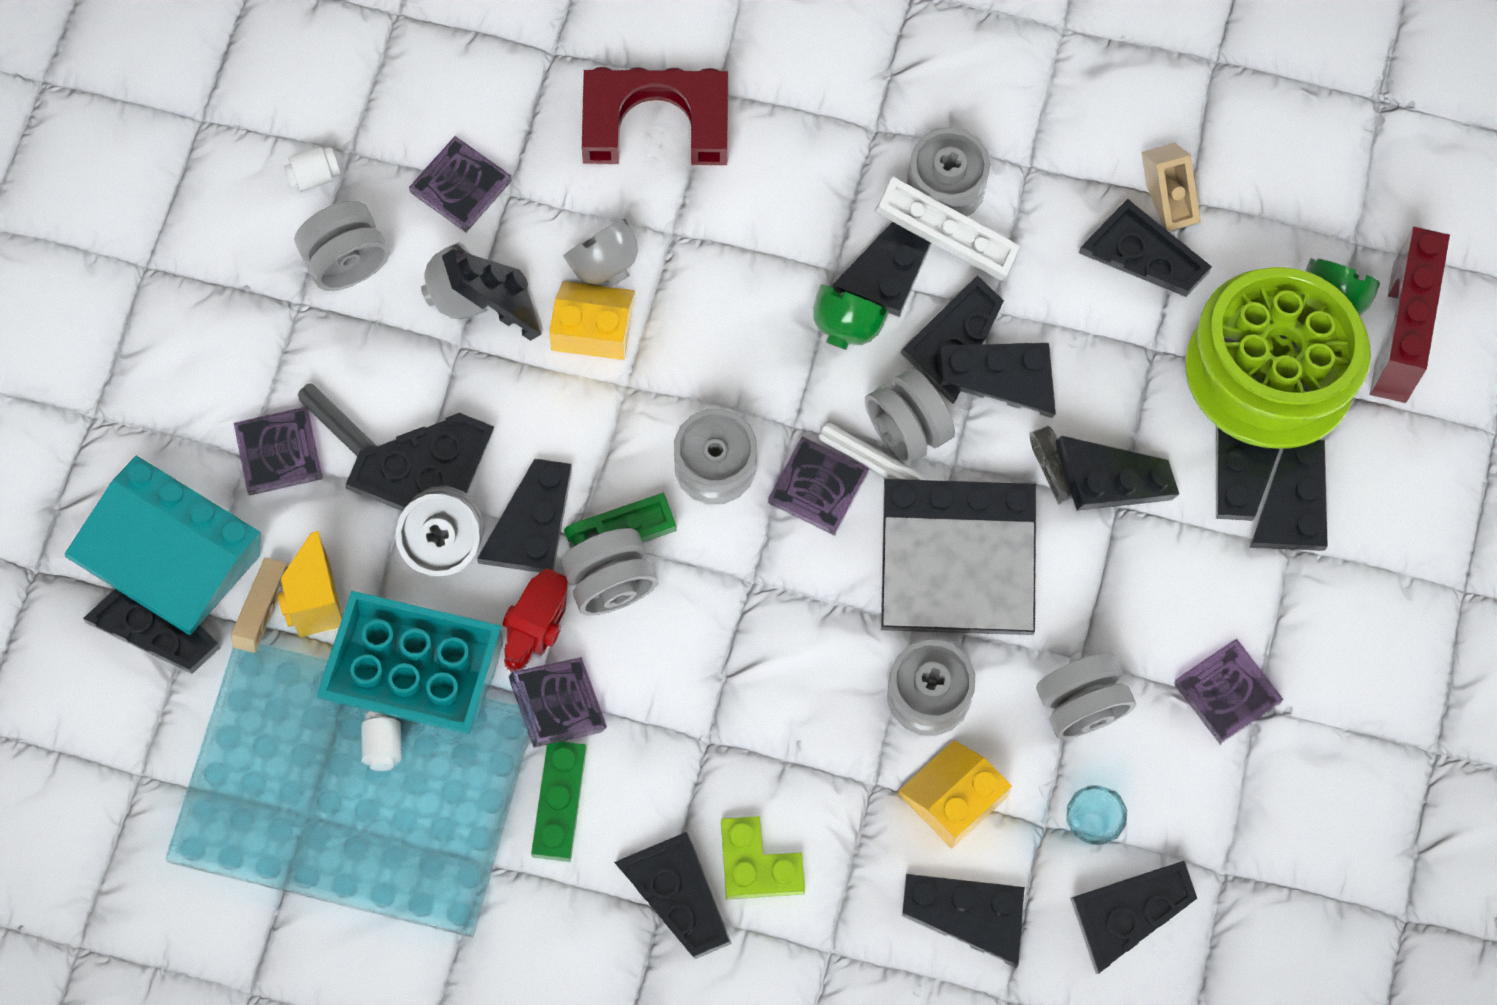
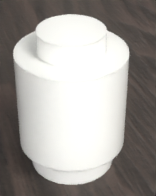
[284,146,341,192]
[361,711,402,771]

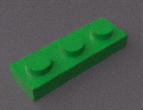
[531,740,587,862]

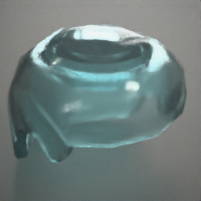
[1066,785,1128,845]

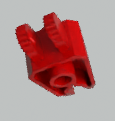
[502,568,568,673]

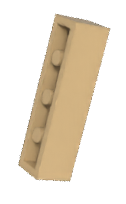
[231,557,288,653]

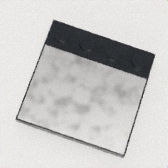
[881,479,1036,635]

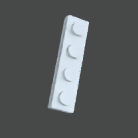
[874,177,1020,281]

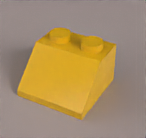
[549,281,635,360]
[277,531,342,637]
[898,740,1012,849]

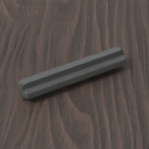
[297,383,377,457]

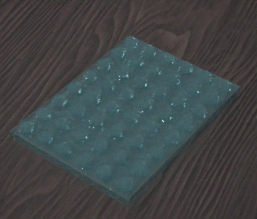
[165,644,535,938]

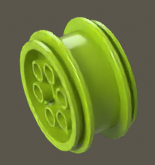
[1185,267,1371,449]

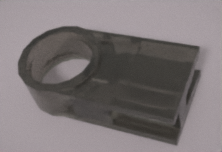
[1029,425,1073,505]

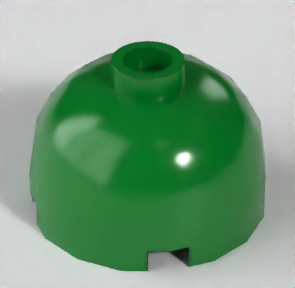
[1306,258,1380,315]
[813,284,889,350]

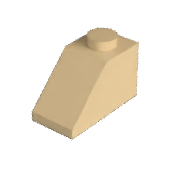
[1141,143,1201,231]

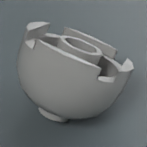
[563,218,638,287]
[421,242,488,319]

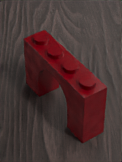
[581,67,728,165]
[1370,226,1450,403]

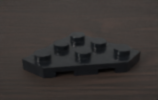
[345,413,494,525]

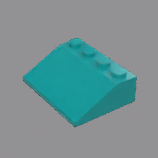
[65,455,261,635]
[316,590,503,735]

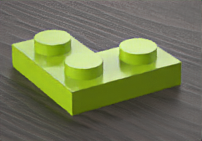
[721,816,805,900]

